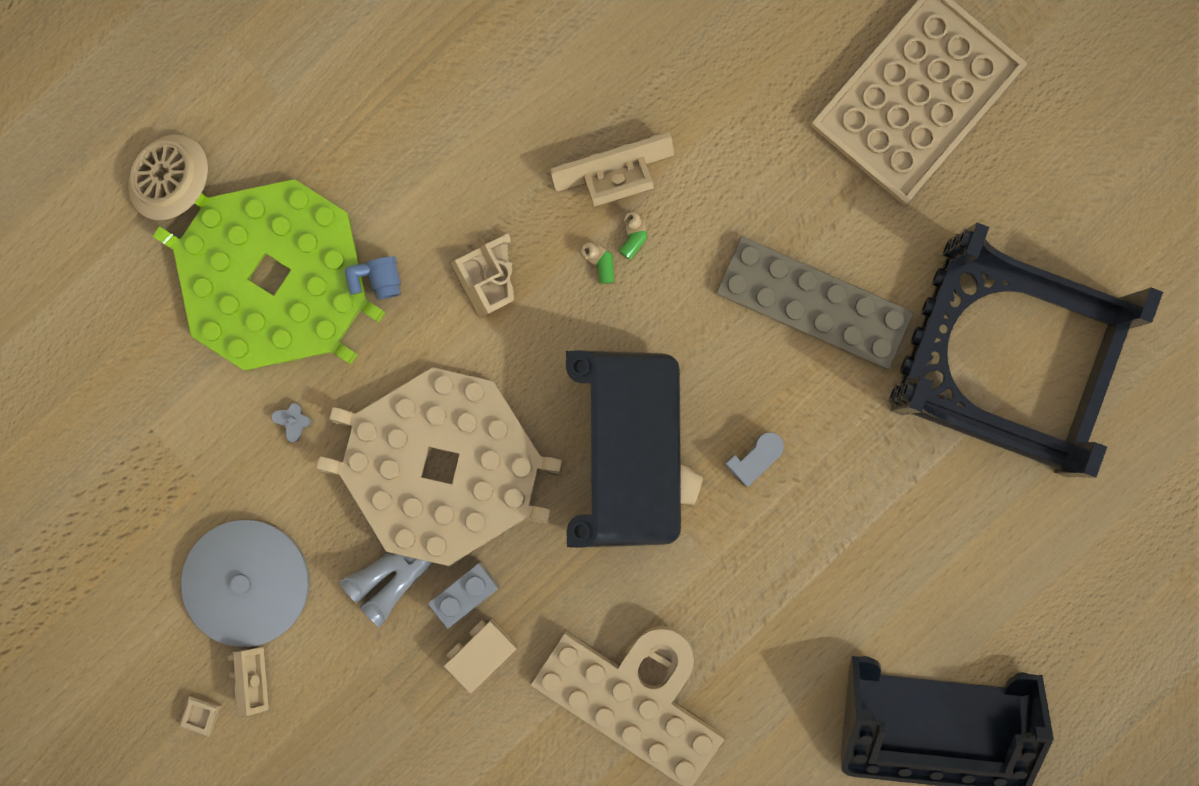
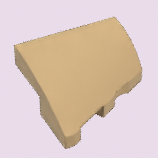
[451,233,514,318]

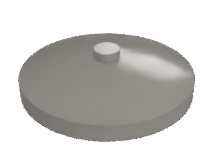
[181,520,310,647]

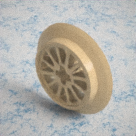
[128,134,208,220]

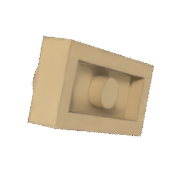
[227,647,269,716]

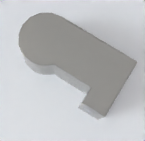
[724,432,784,487]

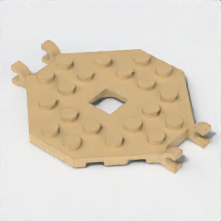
[316,367,562,567]

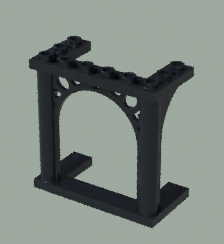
[889,222,1163,478]

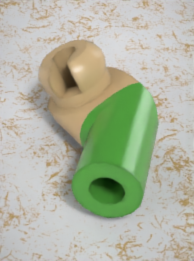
[619,211,648,260]
[581,242,614,284]

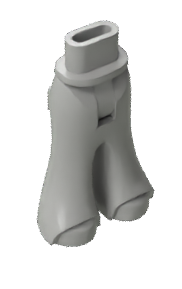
[338,552,432,628]

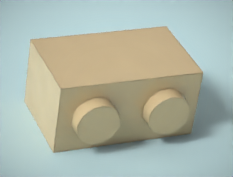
[444,619,518,694]

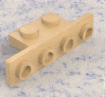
[550,132,674,207]

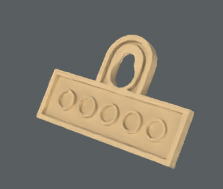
[530,626,725,786]

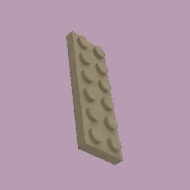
[716,236,914,370]

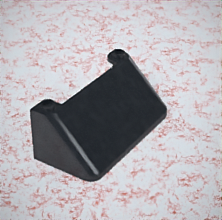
[566,350,681,548]
[841,656,1054,786]

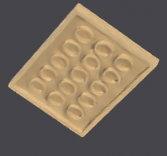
[810,0,1028,206]

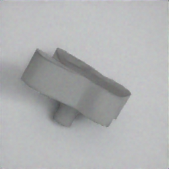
[272,403,312,442]

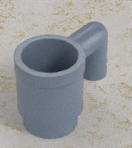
[345,256,401,300]

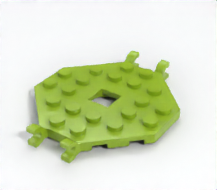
[152,179,386,371]

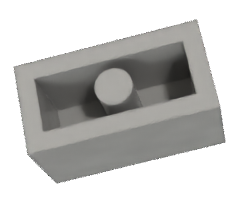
[428,562,500,629]

